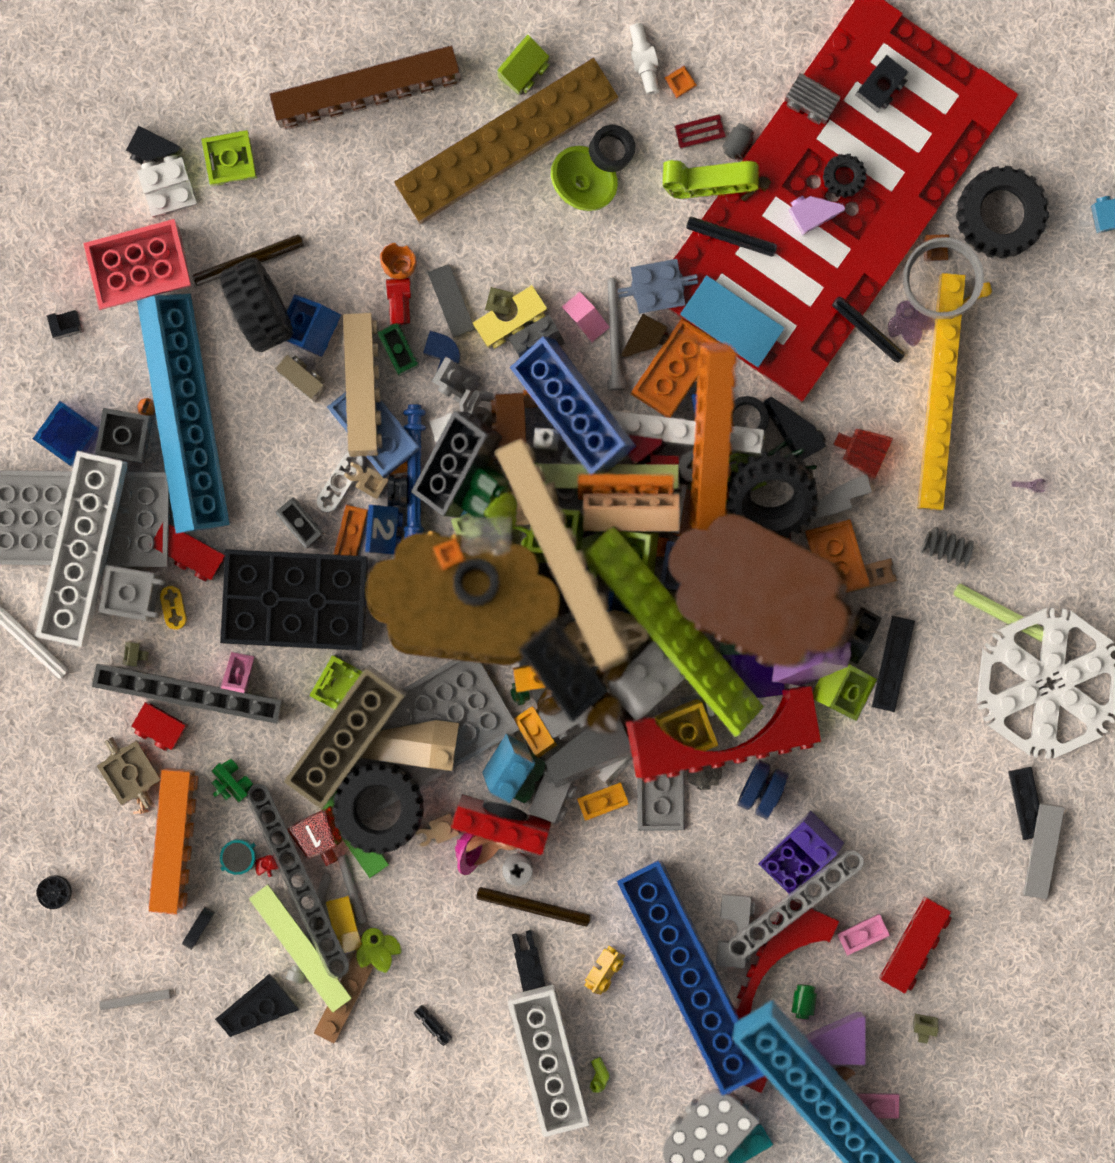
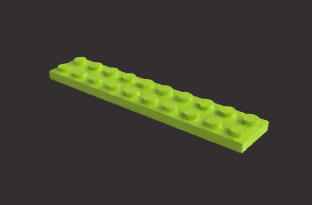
[583,526,764,737]

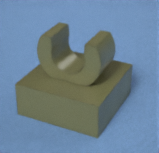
[485,287,514,316]
[123,641,149,667]
[913,1013,939,1044]

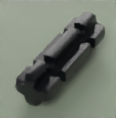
[414,1005,452,1046]

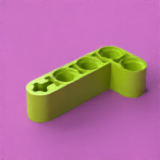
[662,160,759,199]

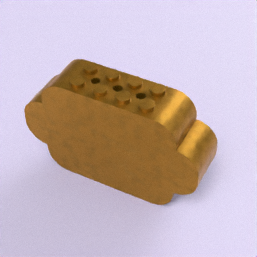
[366,531,559,666]

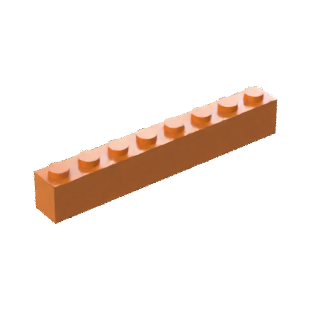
[689,343,738,532]

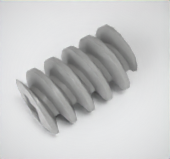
[503,853,533,886]

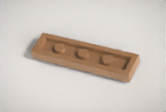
[314,950,374,1044]

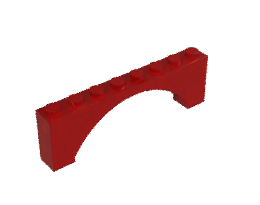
[626,686,821,782]
[735,899,839,1093]

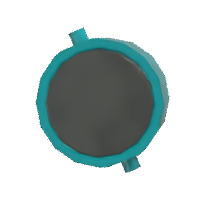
[220,839,256,875]

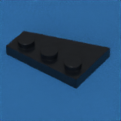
[215,973,300,1037]

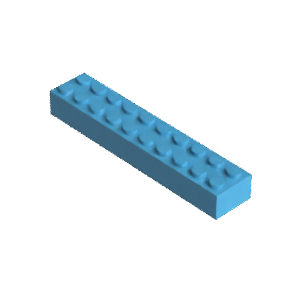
[137,293,230,533]
[733,1000,916,1163]

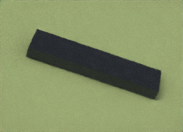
[871,616,915,712]

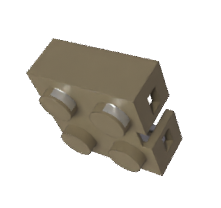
[275,355,327,402]

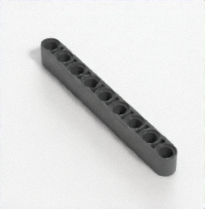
[247,784,349,979]

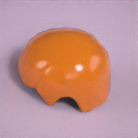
[380,242,417,279]

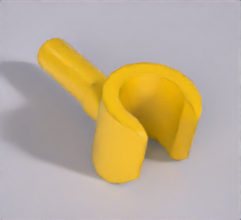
[963,282,992,305]

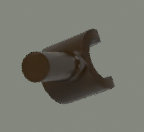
[741,176,771,202]

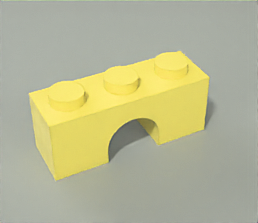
[473,285,547,349]

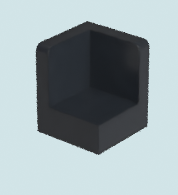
[46,310,83,340]

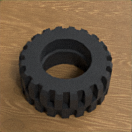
[956,166,1049,259]
[219,258,294,352]
[333,762,424,854]

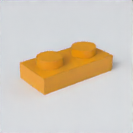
[514,706,557,758]
[577,782,629,821]

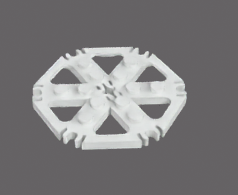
[976,607,1115,759]

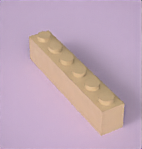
[343,313,382,457]

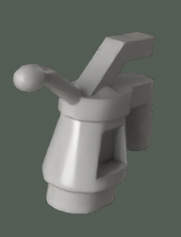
[459,389,494,426]

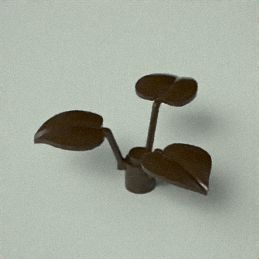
[537,648,631,734]

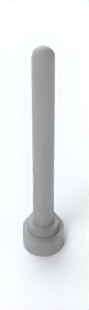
[607,278,626,390]
[286,873,331,984]

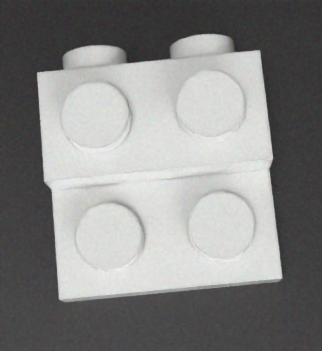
[137,155,197,218]

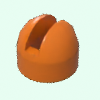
[137,398,155,416]

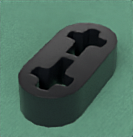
[182,907,215,950]

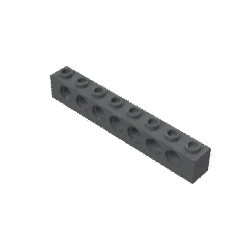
[92,664,284,724]

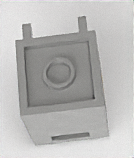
[99,566,165,621]

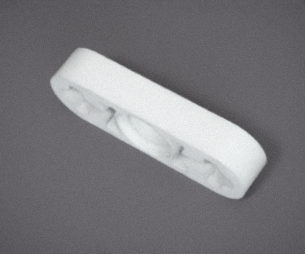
[317,452,364,512]

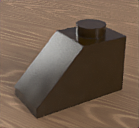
[620,314,669,359]

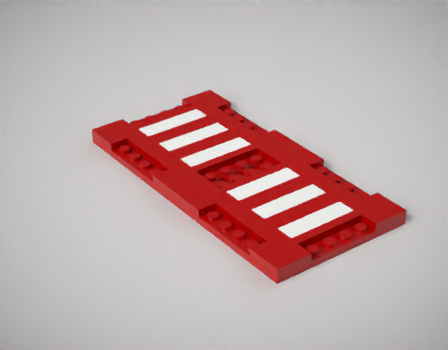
[668,0,1019,403]

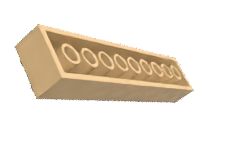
[495,439,629,672]

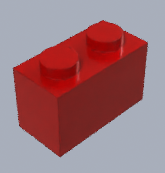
[131,702,188,751]

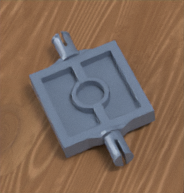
[618,259,698,314]

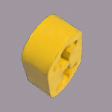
[160,586,187,630]

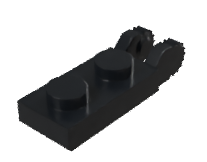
[512,930,546,992]

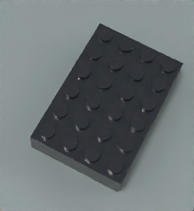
[220,549,368,651]

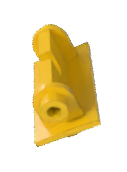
[584,946,626,995]

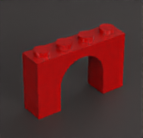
[451,794,551,855]

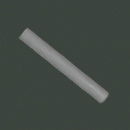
[337,854,367,924]
[99,989,171,1010]

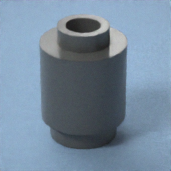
[722,123,755,160]

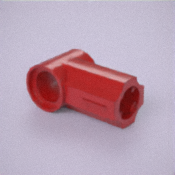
[386,278,411,325]

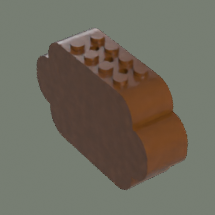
[669,515,855,668]

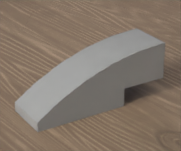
[811,474,872,520]

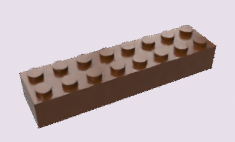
[269,45,461,130]

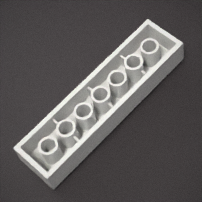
[35,451,128,647]

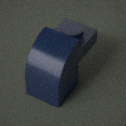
[423,331,461,373]

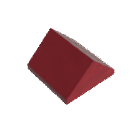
[627,434,665,465]

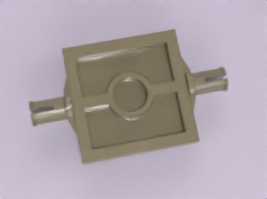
[97,737,161,809]

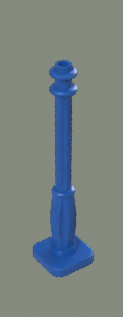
[403,404,426,538]

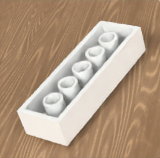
[507,984,589,1137]

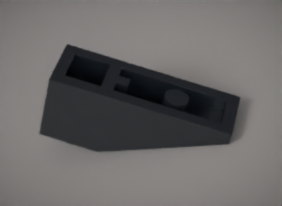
[763,396,826,462]

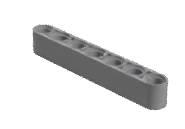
[728,850,864,959]

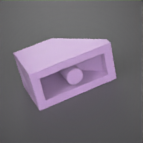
[789,196,845,235]

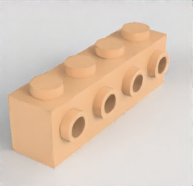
[584,494,679,532]

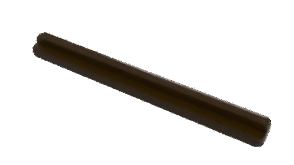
[192,234,304,286]
[476,887,591,927]

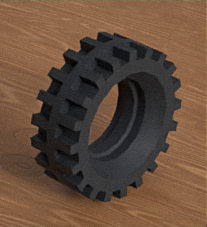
[727,451,819,539]

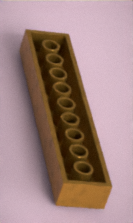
[394,57,619,224]

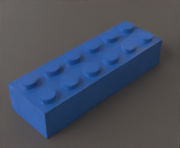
[509,336,636,474]

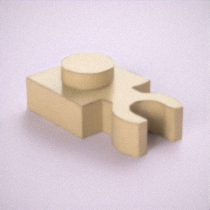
[344,462,388,499]
[416,813,459,847]

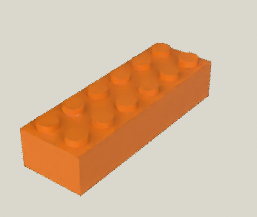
[148,768,199,914]

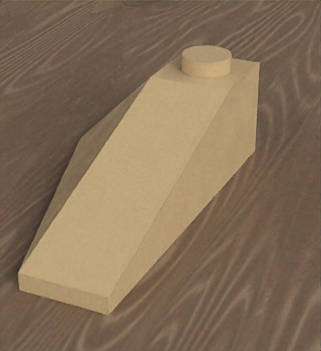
[360,720,459,771]

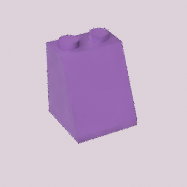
[772,643,851,686]
[805,1012,865,1065]

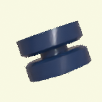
[737,759,789,820]

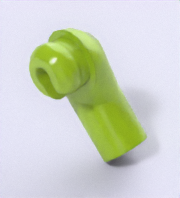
[589,1056,610,1093]

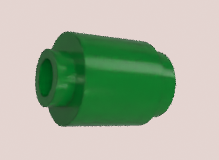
[791,984,817,1020]

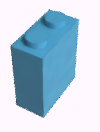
[482,734,535,803]

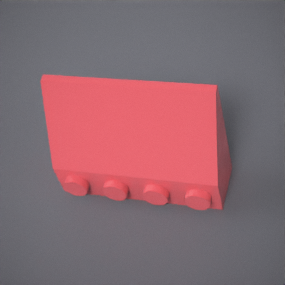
[83,219,191,310]

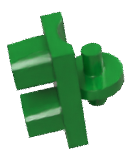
[211,759,253,803]

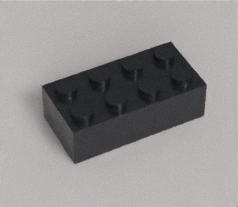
[411,411,502,518]

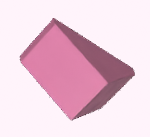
[562,292,610,342]
[221,652,254,693]

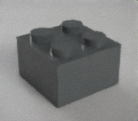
[95,408,153,464]

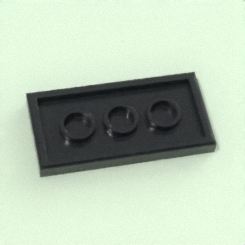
[518,618,608,722]

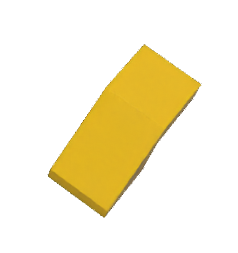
[326,896,362,953]

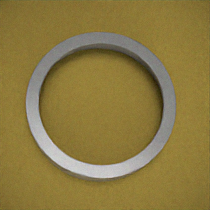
[903,237,984,319]

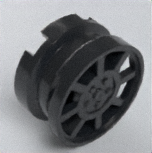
[387,474,408,508]
[36,875,72,909]

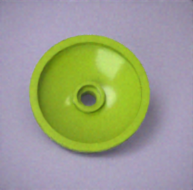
[551,146,618,211]

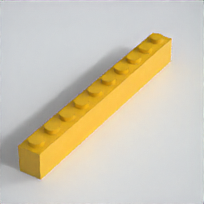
[917,273,966,511]

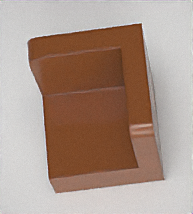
[923,234,950,261]

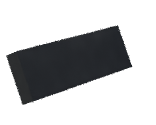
[1008,766,1040,840]

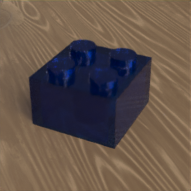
[32,401,99,467]

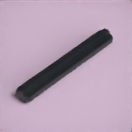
[686,217,777,257]
[832,297,905,363]

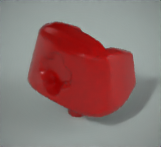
[255,855,279,877]

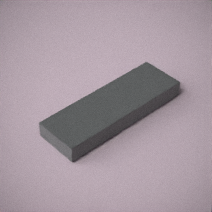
[428,264,475,338]

